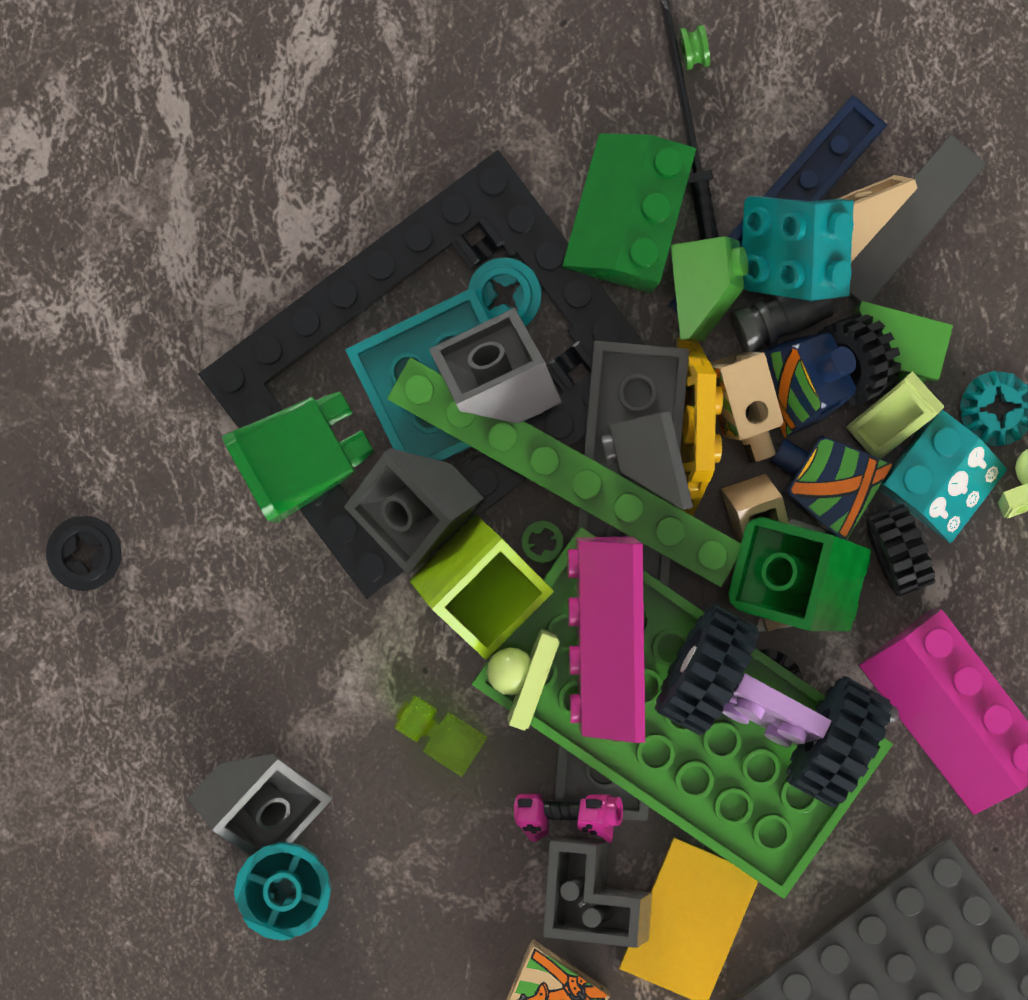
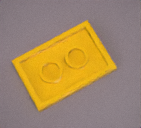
[618,836,758,1000]

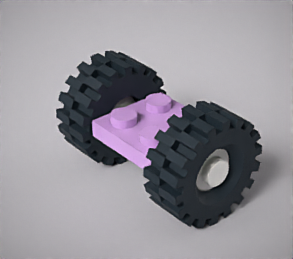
[655,604,892,807]

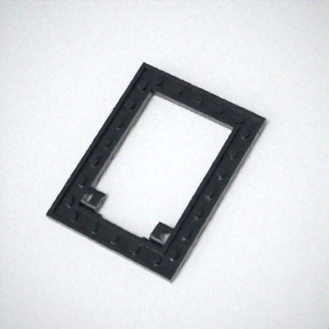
[198,150,645,599]

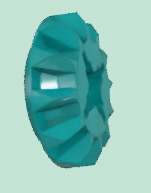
[468,258,543,326]
[960,371,1028,446]

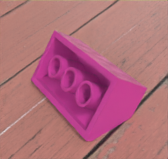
[567,536,645,743]
[858,608,1028,815]

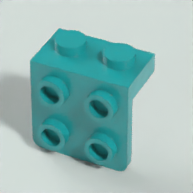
[742,196,854,301]

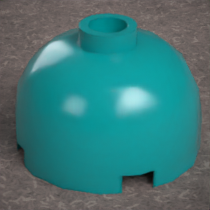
[234,842,332,941]

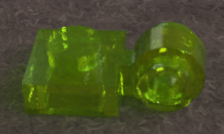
[393,695,488,777]

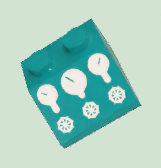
[878,409,1008,544]

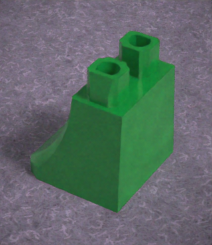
[221,391,375,523]
[728,517,871,631]

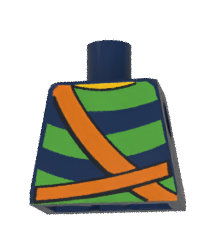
[759,332,856,438]
[770,436,892,540]

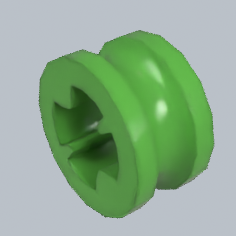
[679,24,710,71]
[521,520,564,564]

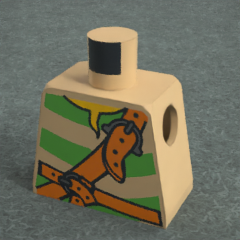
[710,351,783,463]
[506,939,610,1000]

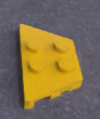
[675,337,723,516]

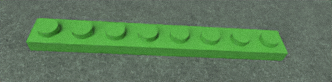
[387,357,741,587]

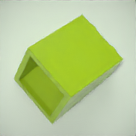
[409,514,554,660]

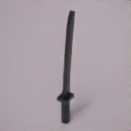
[660,0,719,240]

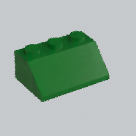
[561,133,697,294]

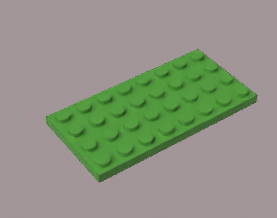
[471,526,893,899]

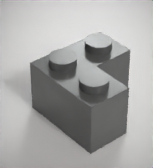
[543,836,652,948]

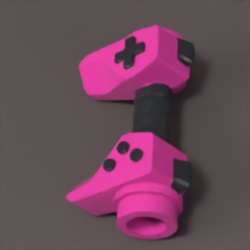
[514,793,623,843]

